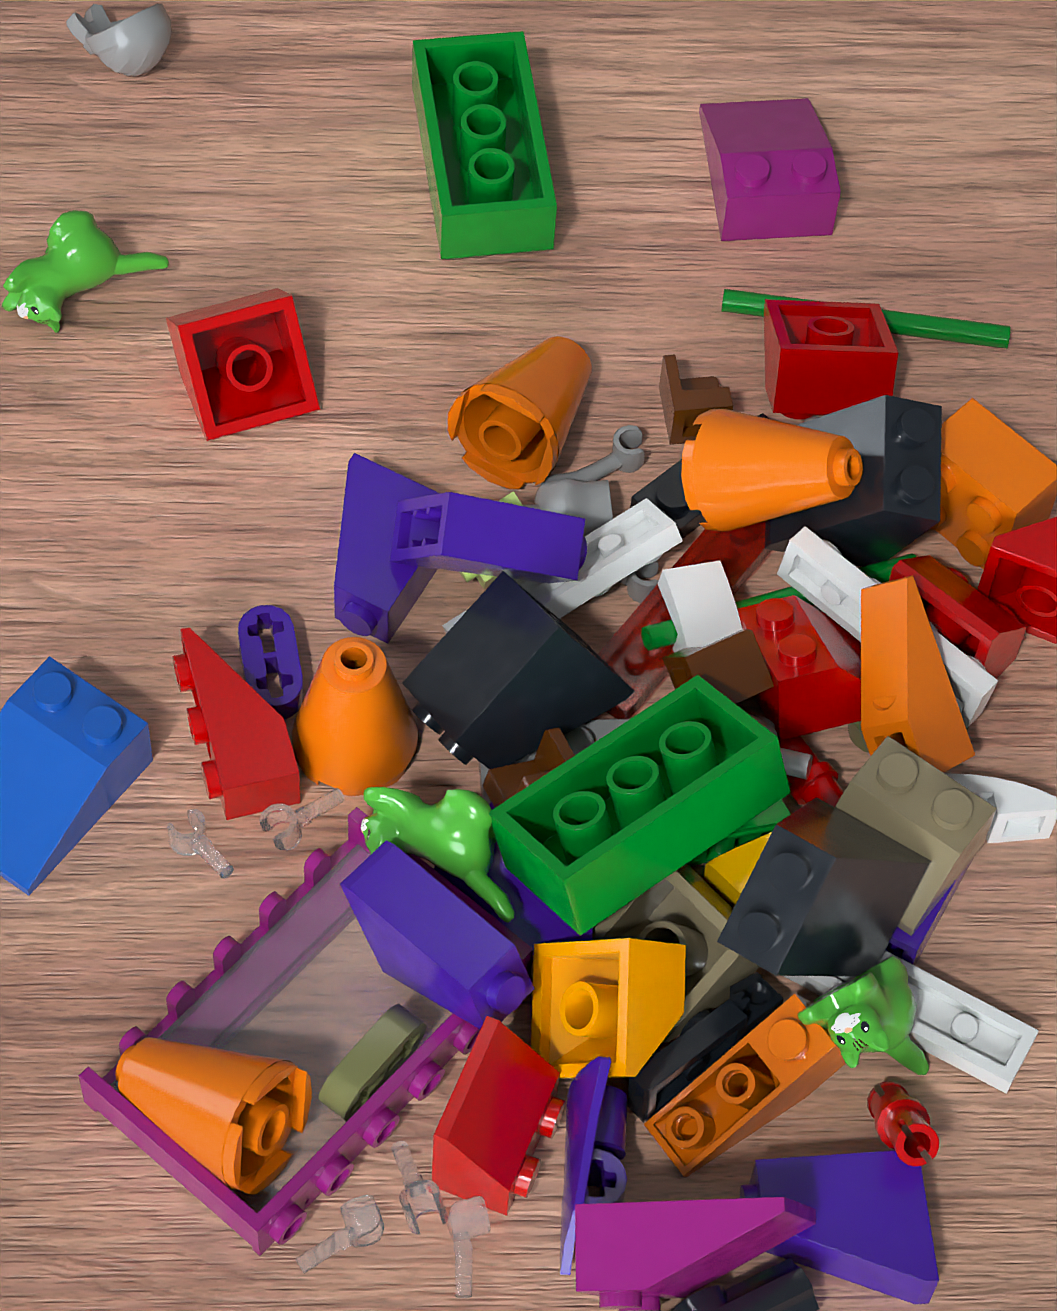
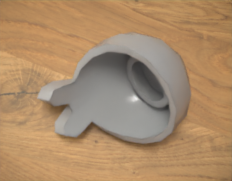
[66,4,172,76]

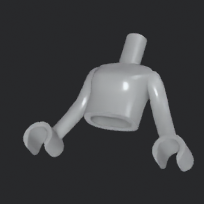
[523,425,660,604]

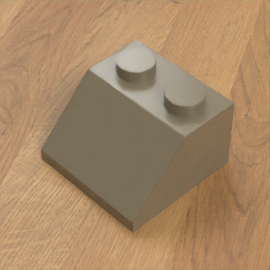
[835,736,997,936]
[592,864,760,1042]

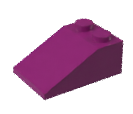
[699,98,841,241]
[575,1197,816,1311]

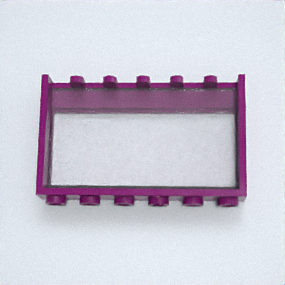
[78,807,533,1256]

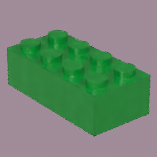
[412,31,557,259]
[489,675,790,936]

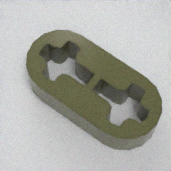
[318,1004,427,1121]

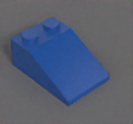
[0,656,153,896]

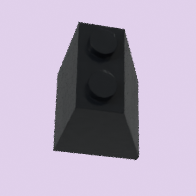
[765,395,942,567]
[402,571,635,769]
[717,797,932,977]

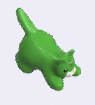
[2,210,170,333]
[361,787,514,923]
[798,956,929,1075]

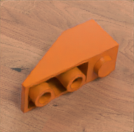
[861,575,975,773]
[644,994,846,1177]

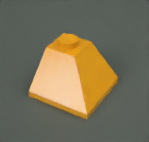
[531,938,686,1078]

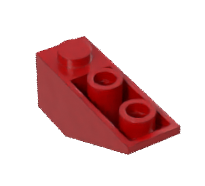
[172,627,301,820]

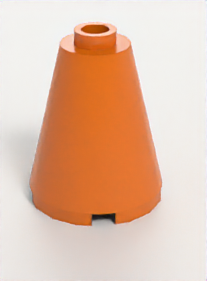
[448,336,592,489]
[681,409,863,532]
[292,637,418,796]
[115,1037,312,1194]

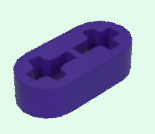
[238,605,303,720]

